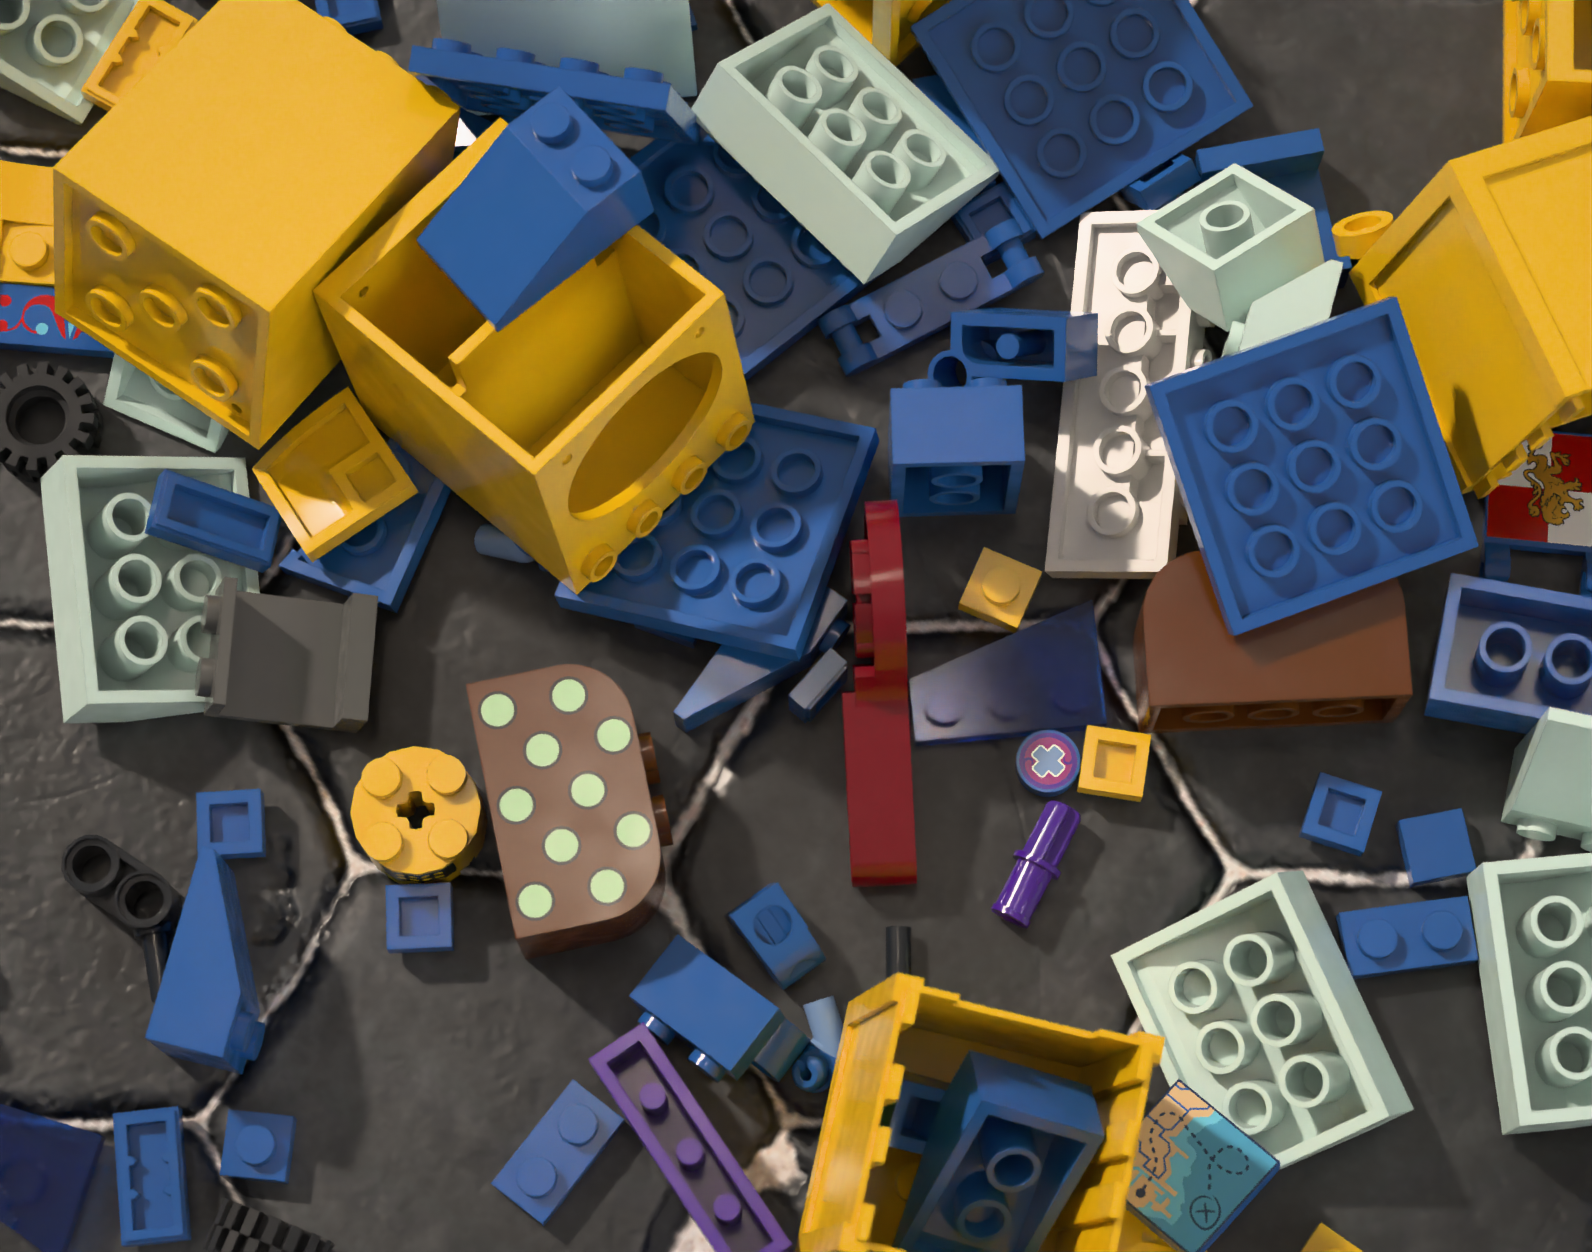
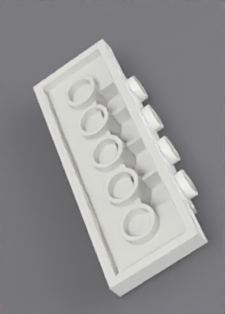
[1045,210,1215,579]

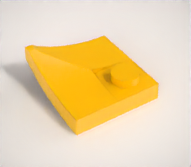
[0,160,54,287]
[252,387,419,563]

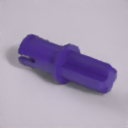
[991,800,1081,929]

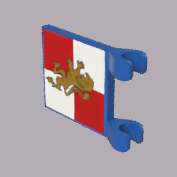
[1478,431,1592,597]

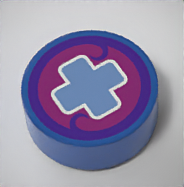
[1015,730,1080,797]

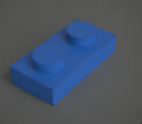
[1336,896,1479,979]
[491,1080,625,1226]

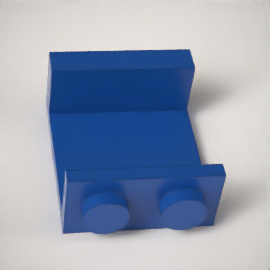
[1194,128,1352,295]

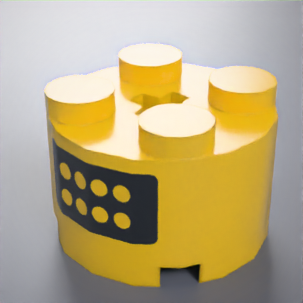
[350,746,488,884]

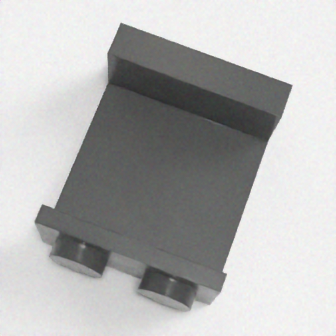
[195,577,378,733]

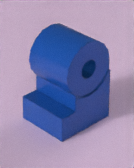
[724,882,826,990]

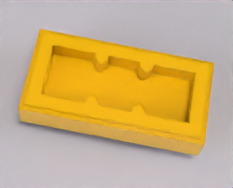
[81,0,198,112]

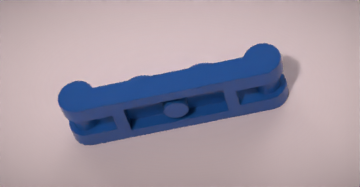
[817,218,1045,377]

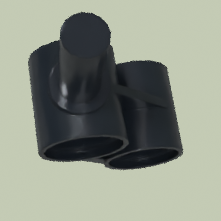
[61,835,183,1002]

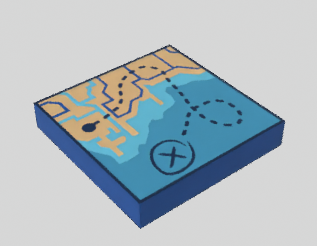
[1125,1079,1280,1252]

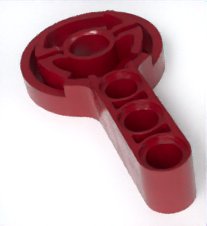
[841,499,917,888]

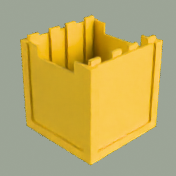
[1349,116,1592,499]
[795,972,1165,1252]

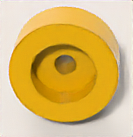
[1331,211,1394,262]

